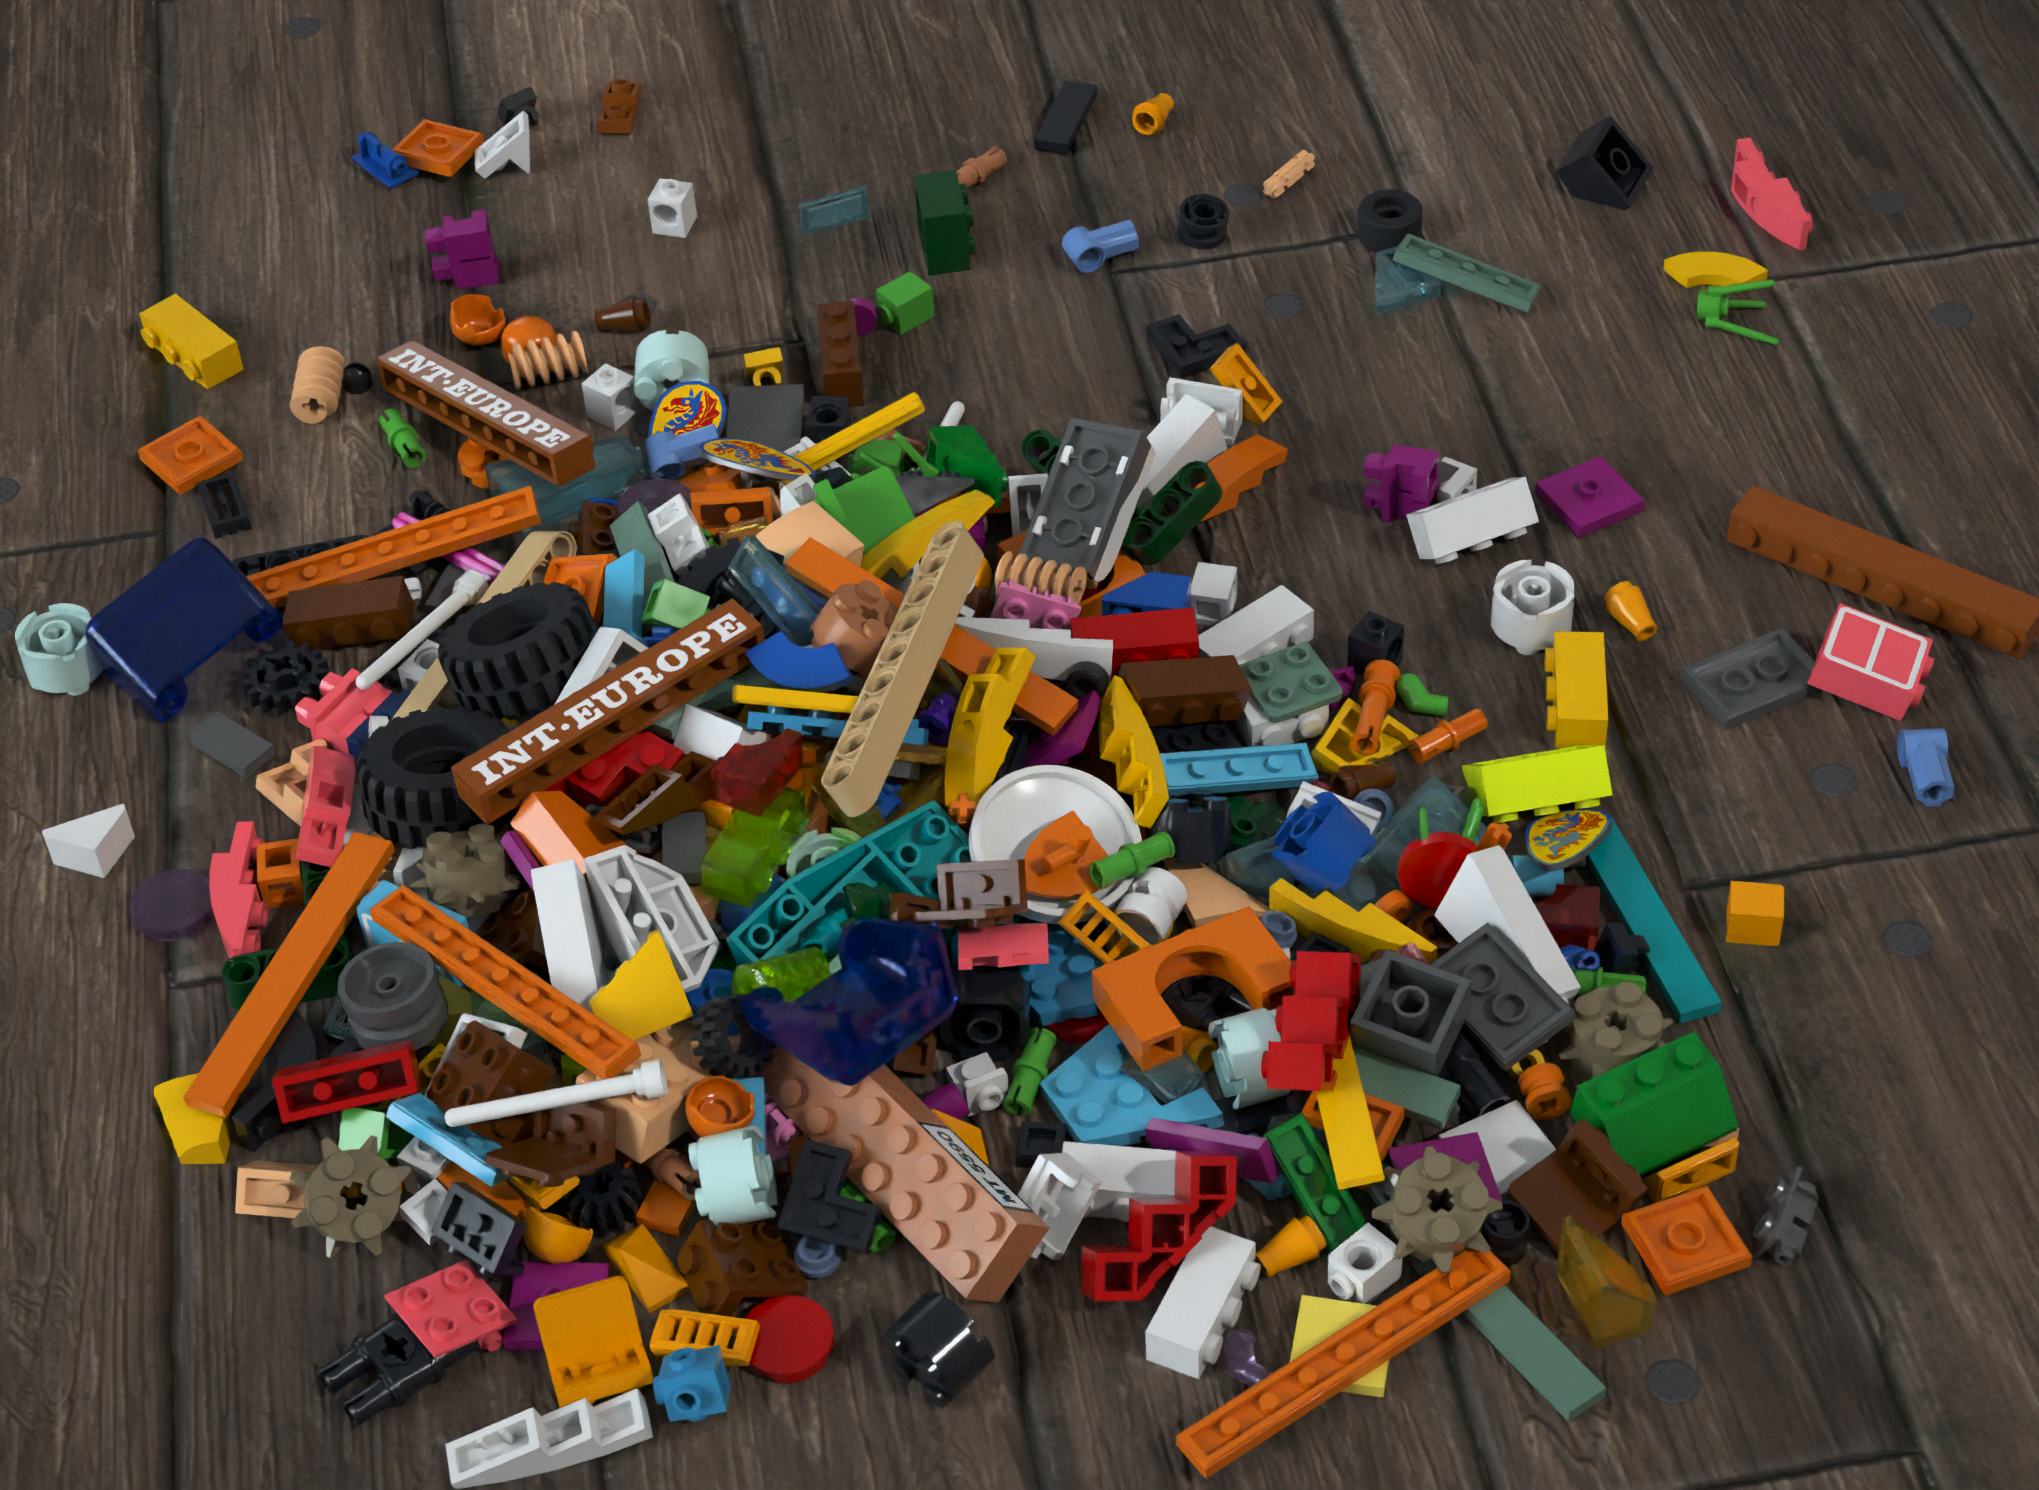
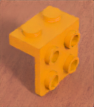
[533,1276,654,1408]

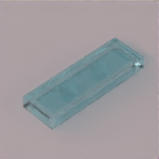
[728,536,820,647]

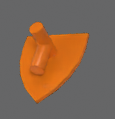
[1024,811,1121,899]

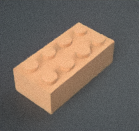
[576,1018,750,1164]

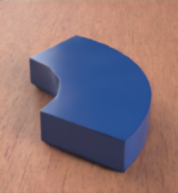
[745,631,854,693]

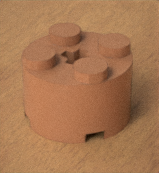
[809,580,899,679]

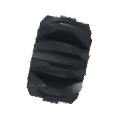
[563,1159,643,1238]

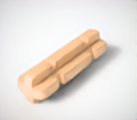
[1263,150,1315,199]

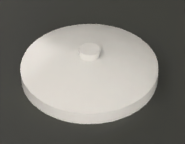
[969,765,1142,924]

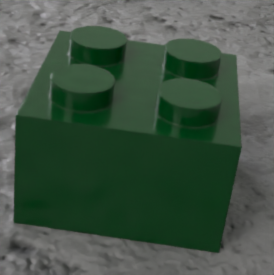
[914,170,976,276]

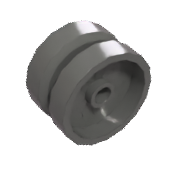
[338,941,448,1050]

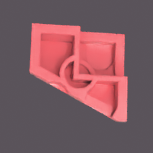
[958,923,1049,970]

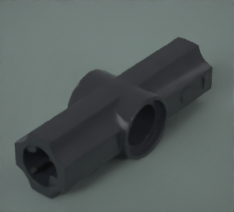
[1438,1028,1511,1118]

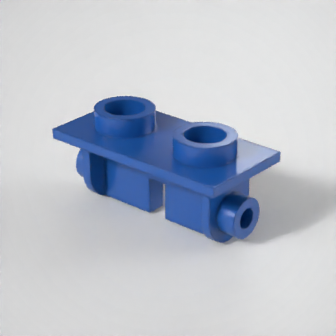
[352,132,419,189]

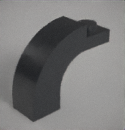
[232,1010,320,1153]

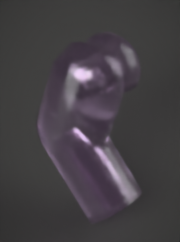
[1223,1329,1274,1387]

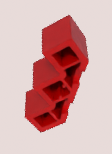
[514,732,685,813]
[1261,951,1361,1091]
[1081,1151,1237,1301]

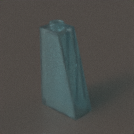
[485,434,647,536]

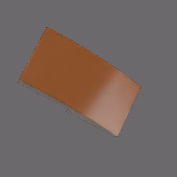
[597,78,641,134]

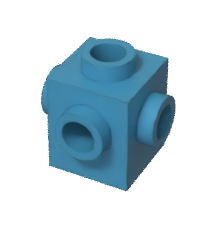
[653,1345,731,1422]

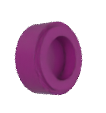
[847,298,878,335]

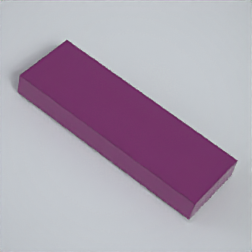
[1144,1118,1280,1184]

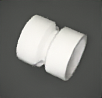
[1114,867,1188,948]

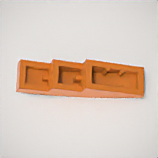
[1169,434,1288,522]

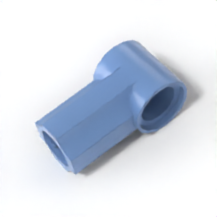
[1062,219,1139,273]
[644,424,720,482]
[1897,728,1955,807]

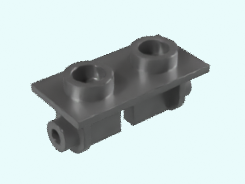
[1752,1166,1819,1266]

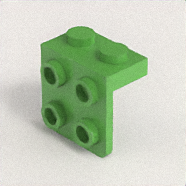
[810,466,915,557]

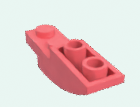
[1731,137,1813,250]
[295,746,355,867]
[209,821,268,958]

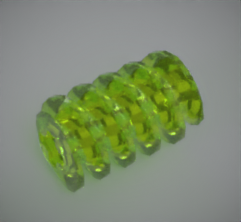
[731,946,831,1015]

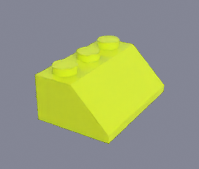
[1462,745,1612,823]

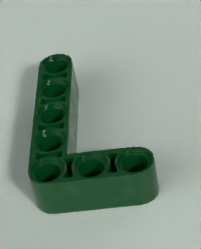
[1021,429,1223,566]
[221,826,354,1011]

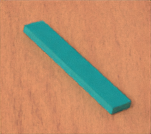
[1585,817,1722,1024]

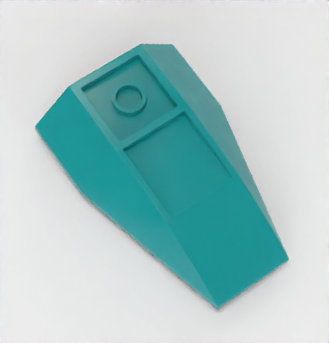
[726,800,972,1049]

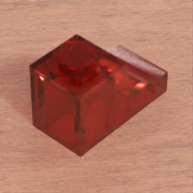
[711,728,803,817]
[1535,884,1600,950]

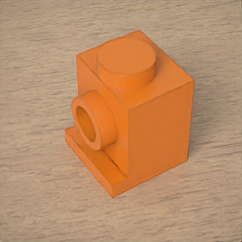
[257,838,304,909]

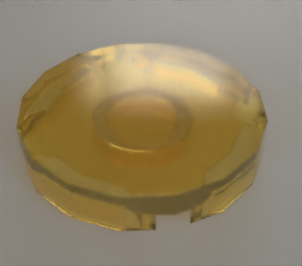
[895,743,948,765]

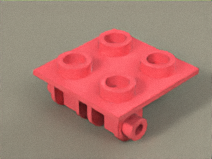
[384,1260,517,1359]

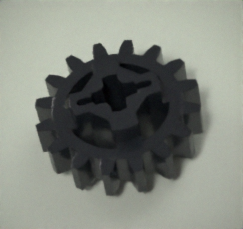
[241,641,330,715]

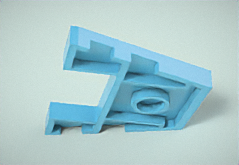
[1040,1024,1224,1146]

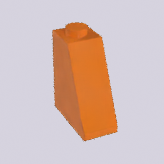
[510,791,639,884]

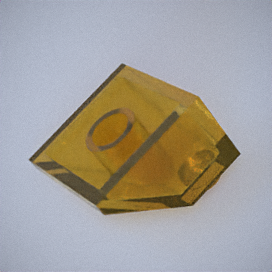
[1556,1215,1657,1348]

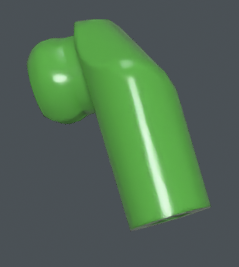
[1396,673,1449,717]

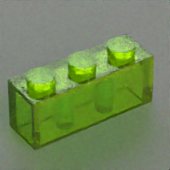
[701,778,809,908]

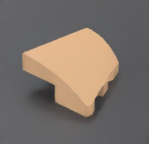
[749,501,864,567]
[256,738,327,826]
[1164,858,1271,929]

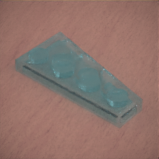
[1328,774,1487,912]

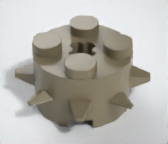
[409,823,521,917]
[1558,982,1673,1081]
[290,1135,412,1259]
[1372,1146,1503,1274]

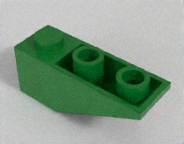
[926,425,1008,507]

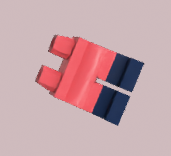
[295,668,411,762]

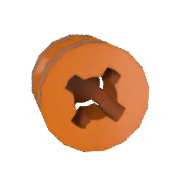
[1518,1063,1572,1120]

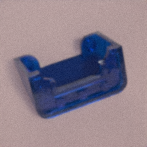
[85,537,283,724]
[741,916,958,1086]

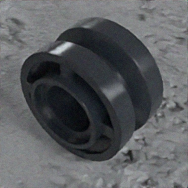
[1177,194,1230,249]

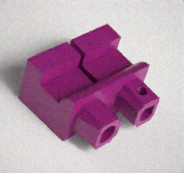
[425,209,499,289]
[1363,444,1439,522]

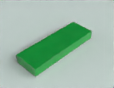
[1261,1113,1367,1255]

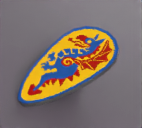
[647,381,727,485]
[699,438,816,489]
[1525,809,1612,871]

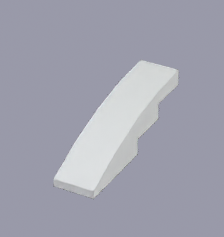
[955,617,1113,684]
[445,1388,653,1489]

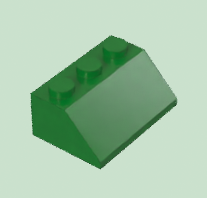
[1570,1031,1738,1176]

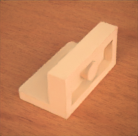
[235,1160,317,1218]

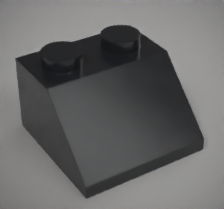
[1555,115,1654,210]

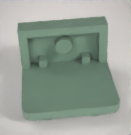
[1239,641,1342,723]

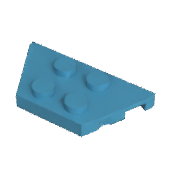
[1021,919,1104,1026]

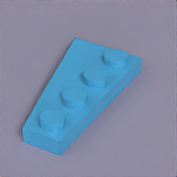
[747,706,929,746]

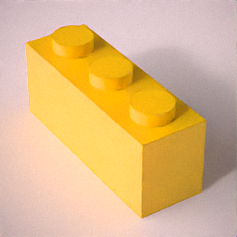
[139,293,244,390]
[1544,631,1608,748]

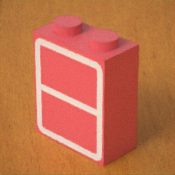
[1807,603,1935,721]

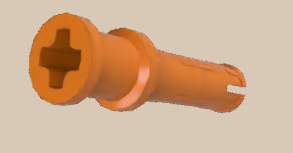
[1351,659,1401,756]

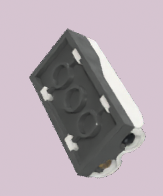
[1019,417,1156,589]

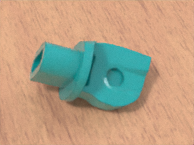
[800,906,853,958]

